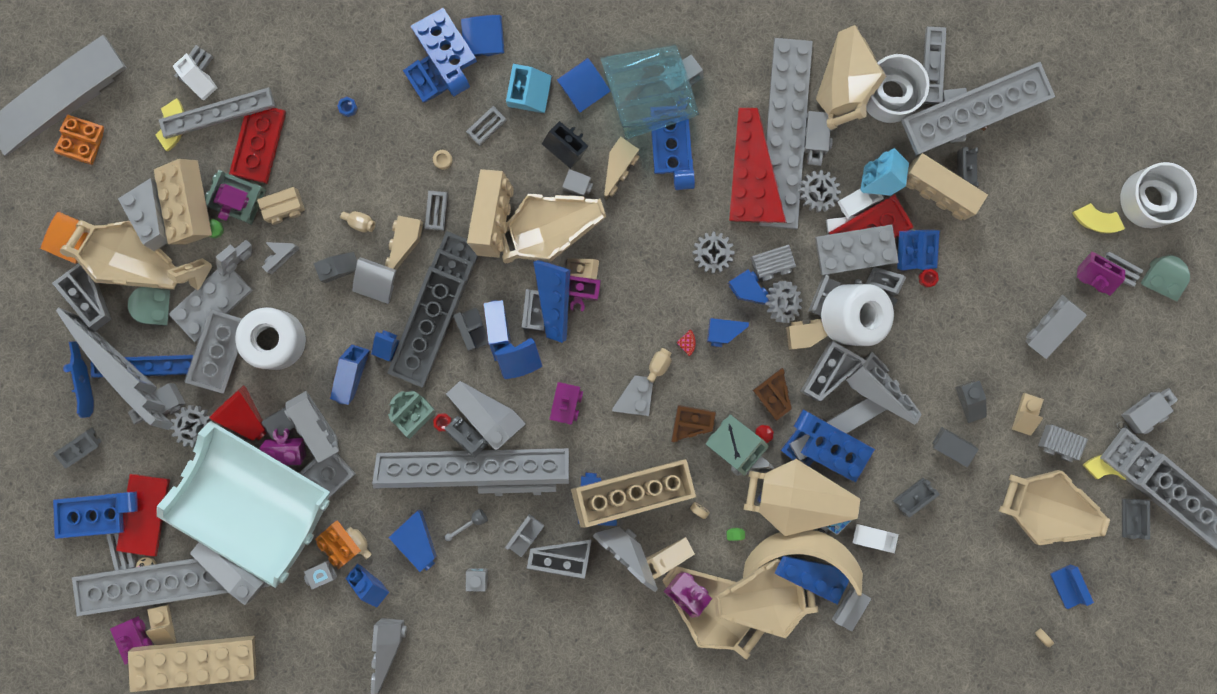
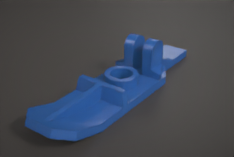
[63,341,94,418]

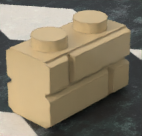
[257,187,305,225]

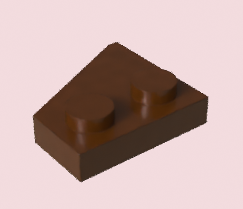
[752,368,792,421]

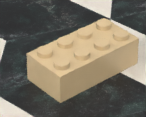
[906,153,988,220]
[154,159,212,244]
[467,169,514,258]

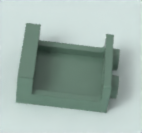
[205,170,266,225]

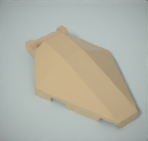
[816,25,887,130]
[502,194,606,263]
[60,220,177,290]
[743,459,860,536]
[999,470,1110,545]
[714,559,818,638]
[662,566,765,659]

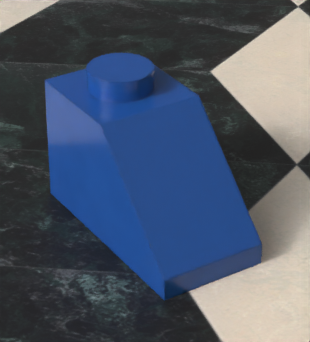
[707,318,749,347]

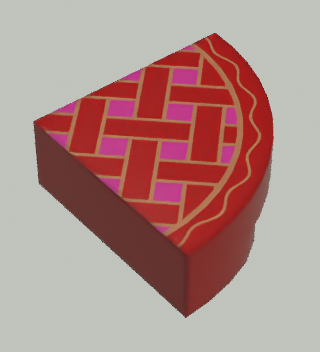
[676,329,696,356]

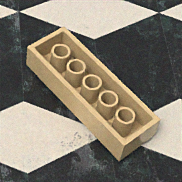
[571,459,696,528]
[128,636,256,692]

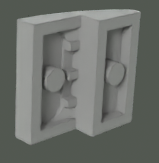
[353,257,397,304]

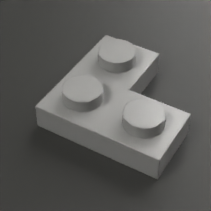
[216,240,252,276]

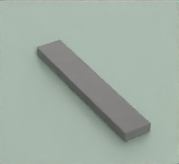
[158,87,276,139]
[789,398,887,461]

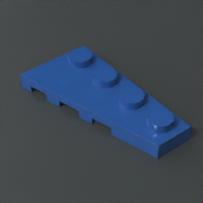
[533,260,570,343]
[775,556,849,605]

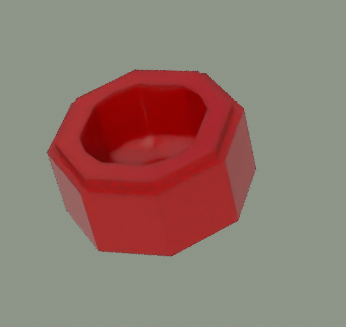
[918,269,939,288]
[433,413,452,432]
[755,425,774,443]

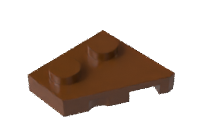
[671,405,716,442]

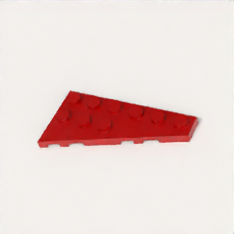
[729,108,787,223]

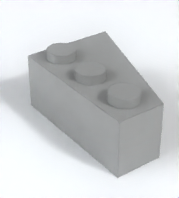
[118,178,168,251]
[527,540,591,579]

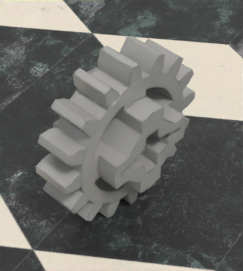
[798,170,841,213]
[692,232,734,274]
[765,281,802,323]
[170,405,211,447]

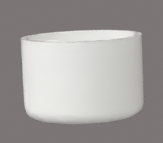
[866,54,929,123]
[1120,162,1197,228]
[821,284,894,346]
[235,307,306,370]

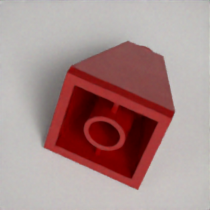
[209,385,267,441]

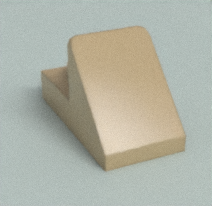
[167,258,212,290]
[566,259,599,279]
[1012,393,1044,436]
[146,604,176,645]

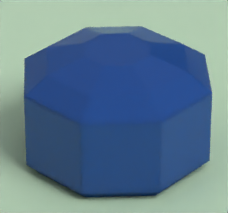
[337,97,358,117]

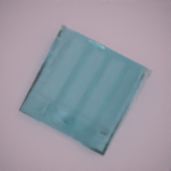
[600,45,699,139]

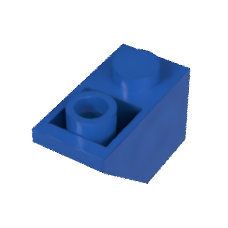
[727,269,769,305]
[371,330,400,362]
[345,563,389,607]

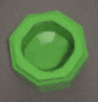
[209,219,224,239]
[726,528,745,541]

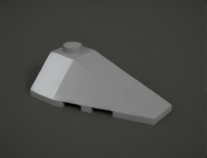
[846,352,922,425]
[446,381,526,451]
[593,527,658,592]
[190,542,266,605]
[371,618,407,694]

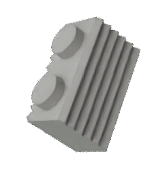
[751,245,796,281]
[1038,424,1088,462]

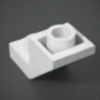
[173,53,217,100]
[838,189,884,218]
[853,524,899,553]

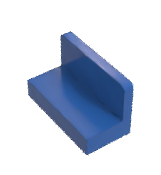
[1050,564,1094,609]

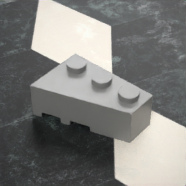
[52,263,111,331]
[1026,295,1087,359]
[800,341,866,401]
[284,391,339,463]

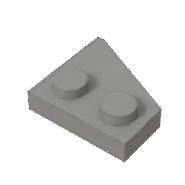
[612,376,653,416]

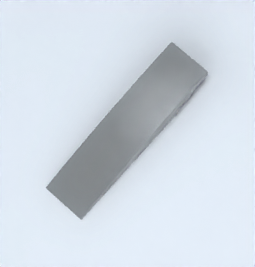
[0,35,127,156]
[56,307,173,430]
[1100,428,1217,550]

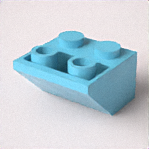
[506,64,552,113]
[860,148,909,196]

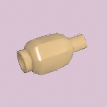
[340,211,376,232]
[647,348,672,383]
[346,527,372,559]

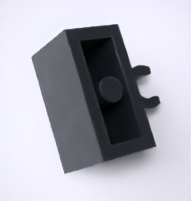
[542,121,588,169]

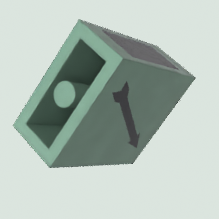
[706,415,769,476]

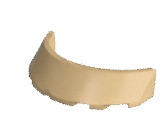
[743,530,863,596]

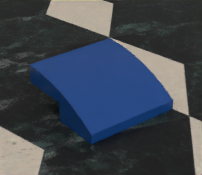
[461,15,504,57]
[403,56,448,103]
[557,58,610,113]
[897,230,940,270]
[494,338,543,379]

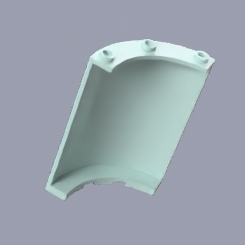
[156,421,330,588]

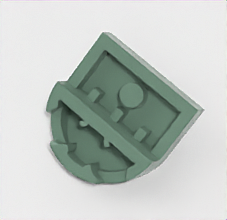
[1141,255,1190,301]
[128,287,170,326]
[388,391,437,439]

